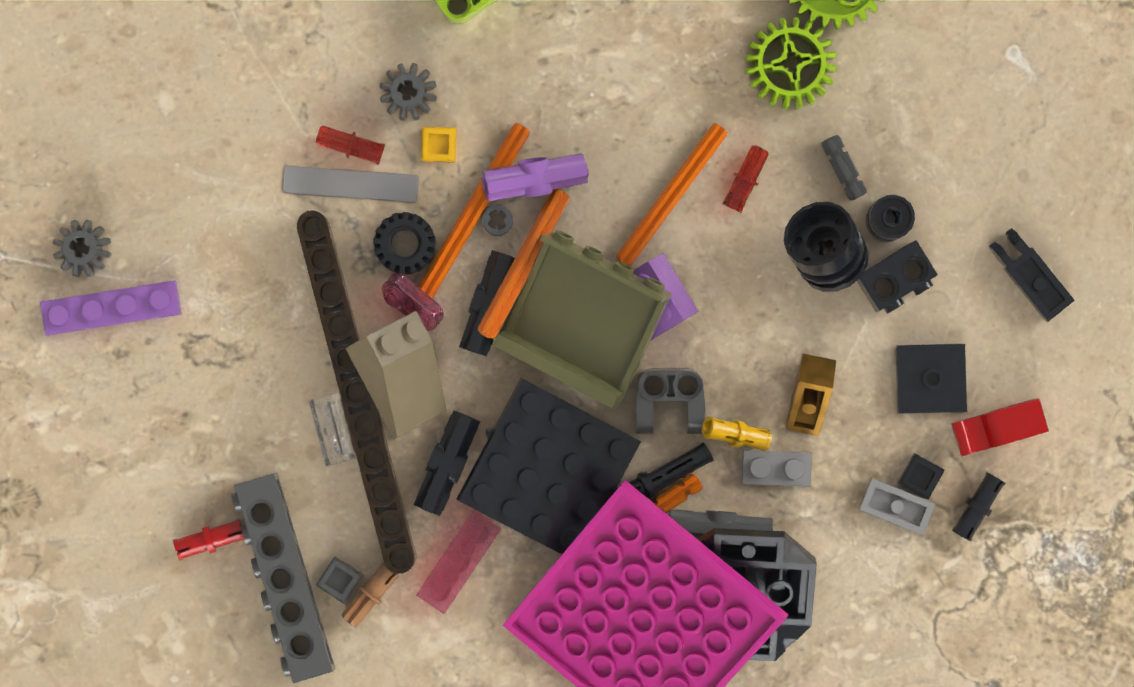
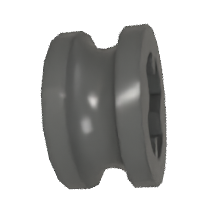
[482,205,513,236]

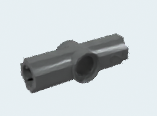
[669,509,773,539]

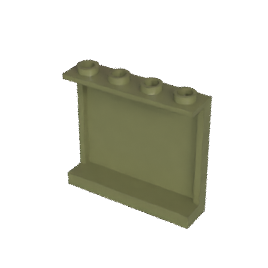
[492,230,672,408]

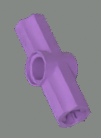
[481,153,589,201]

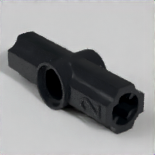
[459,250,515,357]
[413,410,481,516]

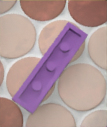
[40,280,182,336]

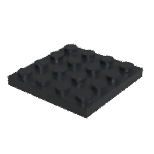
[456,378,641,554]

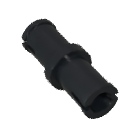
[952,472,1006,542]

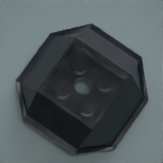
[698,528,817,661]

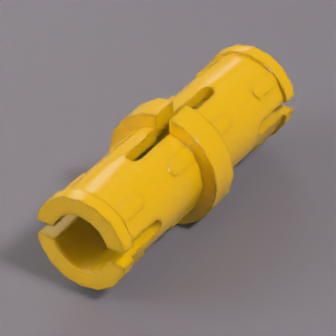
[702,416,772,451]

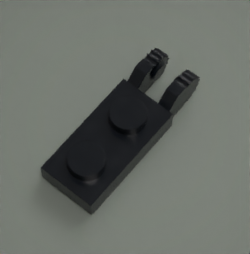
[989,228,1075,322]

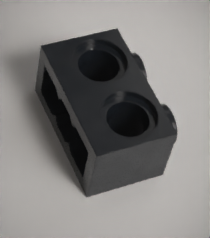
[857,240,938,314]

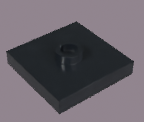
[895,344,967,414]

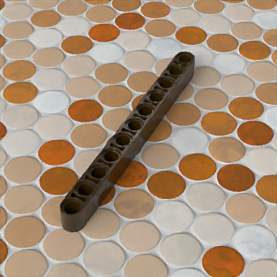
[297,210,416,574]

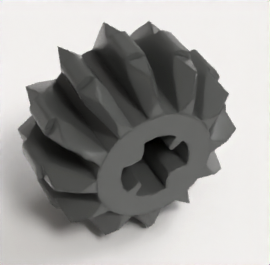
[380,63,437,121]
[53,220,112,277]

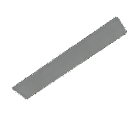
[283,166,419,202]

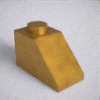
[786,353,836,436]

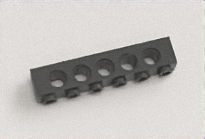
[231,473,336,683]

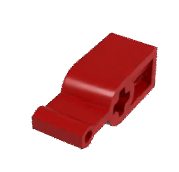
[951,398,1049,456]

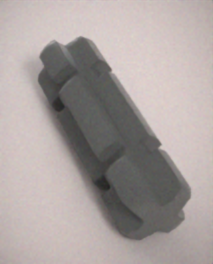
[822,135,867,200]

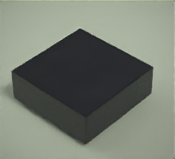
[897,453,945,500]

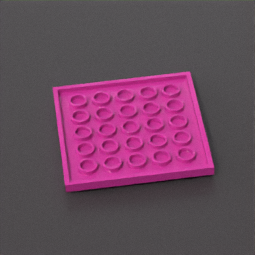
[502,480,788,687]

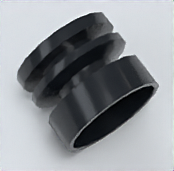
[783,202,869,292]

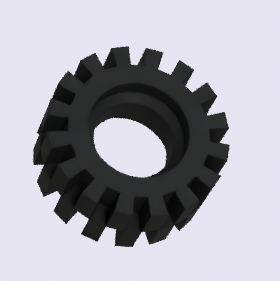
[373,212,436,275]

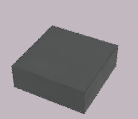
[316,556,363,604]

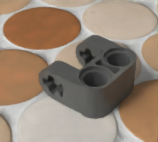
[636,368,705,434]

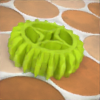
[744,17,837,110]

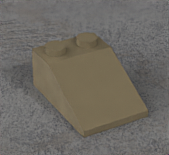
[345,311,447,439]

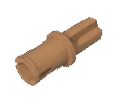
[342,563,399,627]

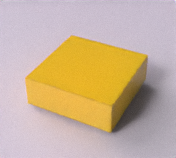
[421,127,457,163]

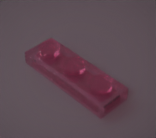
[416,509,502,614]

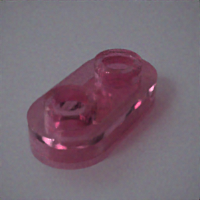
[381,274,444,331]

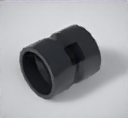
[865,195,915,242]

